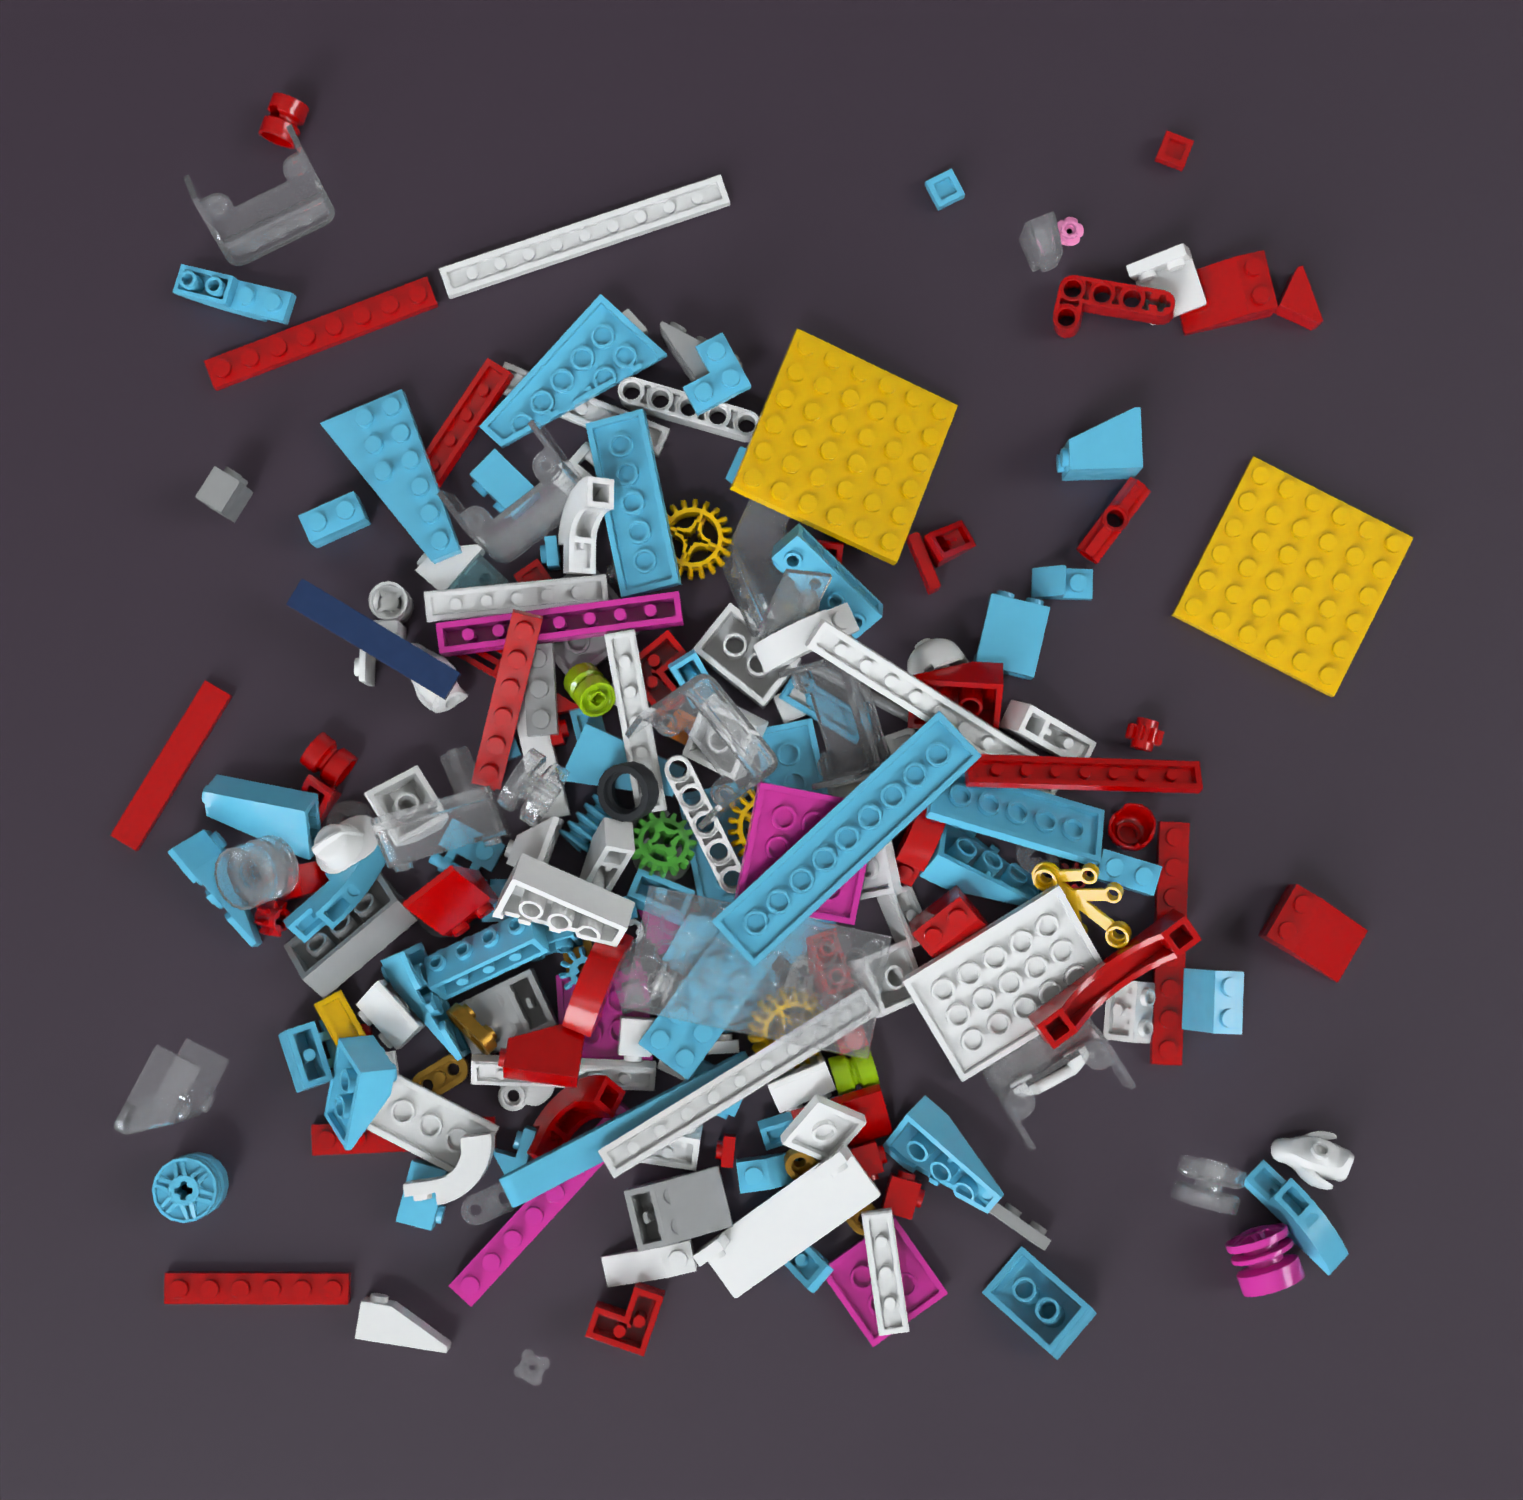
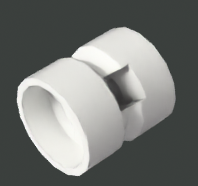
[368,581,414,624]

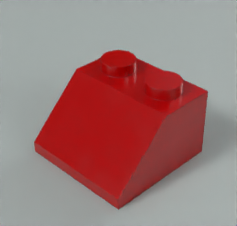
[909,885,989,958]

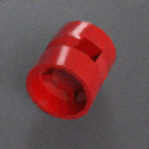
[258,92,309,149]
[299,732,358,789]

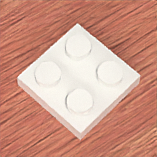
[780,1094,867,1161]

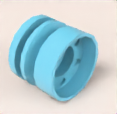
[152,1152,229,1223]

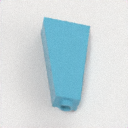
[560,723,685,797]
[202,774,321,860]

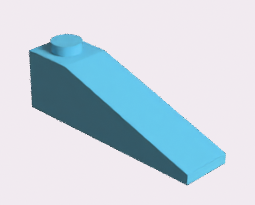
[380,942,471,1061]
[883,1095,1004,1214]

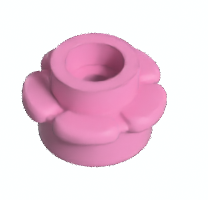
[1055,217,1084,246]

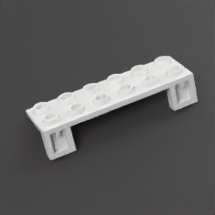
[693,1144,881,1298]

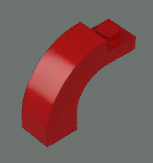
[894,808,946,887]
[562,933,634,1037]
[527,1075,626,1159]

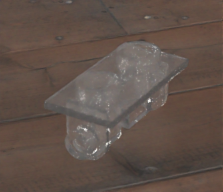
[440,745,490,812]

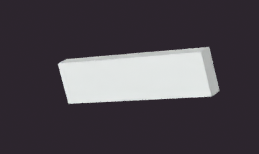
[861,1208,910,1336]

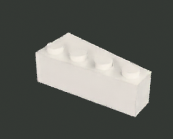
[492,853,635,947]

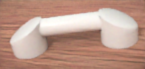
[1010,1045,1089,1096]

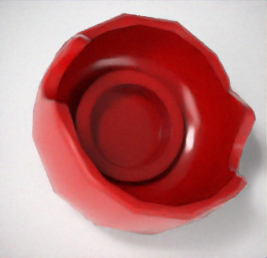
[1108,803,1156,851]

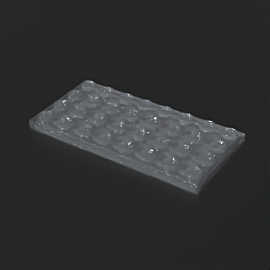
[623,885,892,1059]

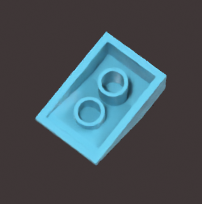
[324,1035,397,1150]
[982,1246,1097,1360]

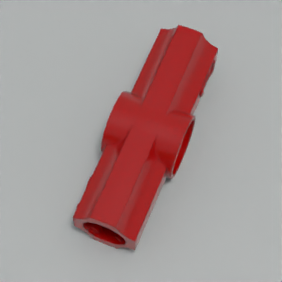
[1076,477,1151,564]

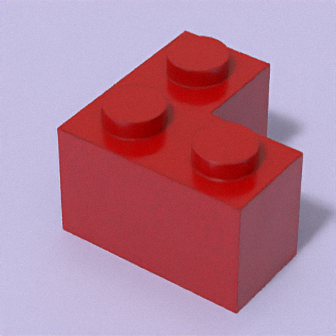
[639,630,687,717]
[585,1282,665,1357]

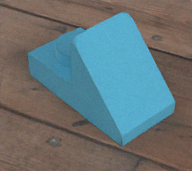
[1031,565,1093,600]
[493,1125,538,1175]
[784,1245,834,1293]

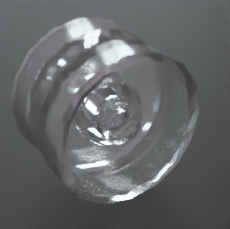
[496,748,570,828]
[1171,1154,1247,1215]

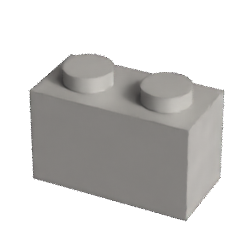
[195,466,253,523]

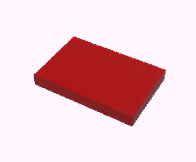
[791,1084,893,1147]

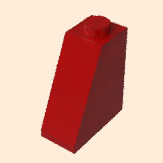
[498,1024,585,1088]

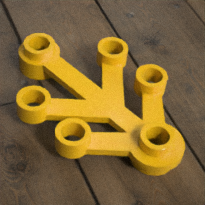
[1031,861,1132,948]

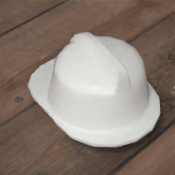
[311,815,381,874]

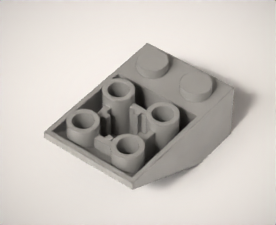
[660,321,742,404]
[459,968,559,1055]
[624,1166,733,1252]

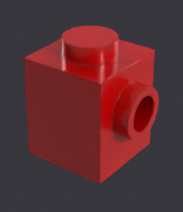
[848,1139,888,1181]
[880,1170,925,1220]

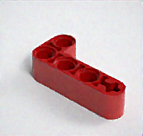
[1053,275,1175,338]

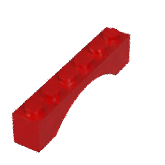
[1027,908,1202,1050]

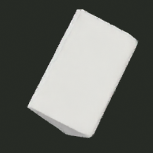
[877,885,922,949]

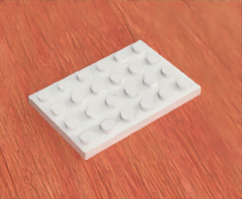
[901,884,1102,1082]

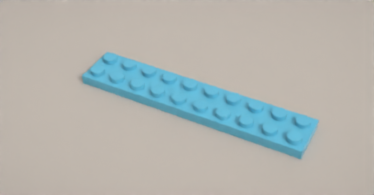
[711,711,982,968]

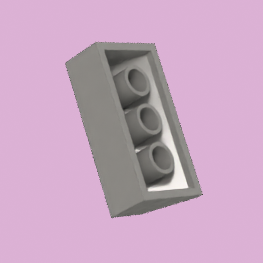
[284,872,417,999]

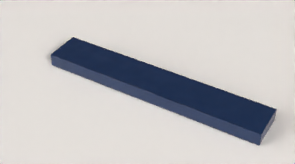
[286,578,461,700]

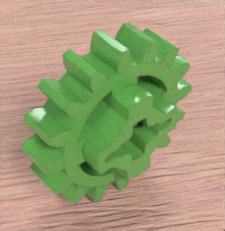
[631,811,697,878]

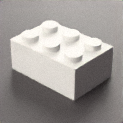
[692,603,801,709]

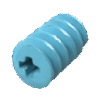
[559,794,612,853]

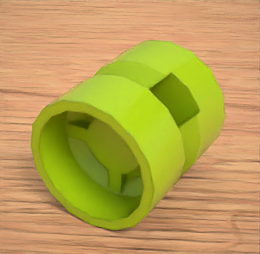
[564,662,616,717]
[828,1046,880,1096]

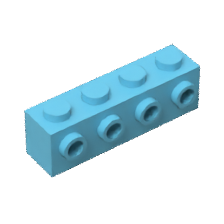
[771,523,883,639]
[424,917,550,1001]

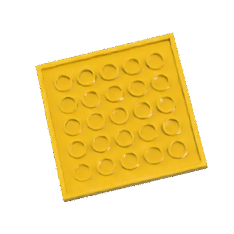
[730,328,958,566]
[1171,456,1413,697]

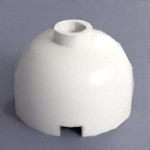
[907,638,969,675]

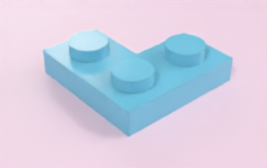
[683,332,751,416]

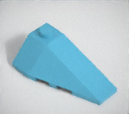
[919,824,1043,906]
[168,829,263,947]

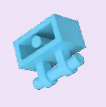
[278,1020,337,1093]

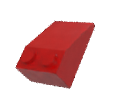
[1179,250,1278,336]
[907,661,1004,730]
[402,865,499,937]
[1258,884,1368,983]

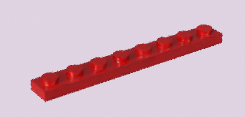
[204,276,439,391]
[965,754,1203,794]
[1150,821,1190,1066]

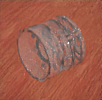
[214,835,299,910]

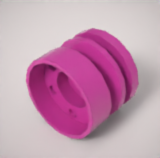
[1225,1223,1305,1297]

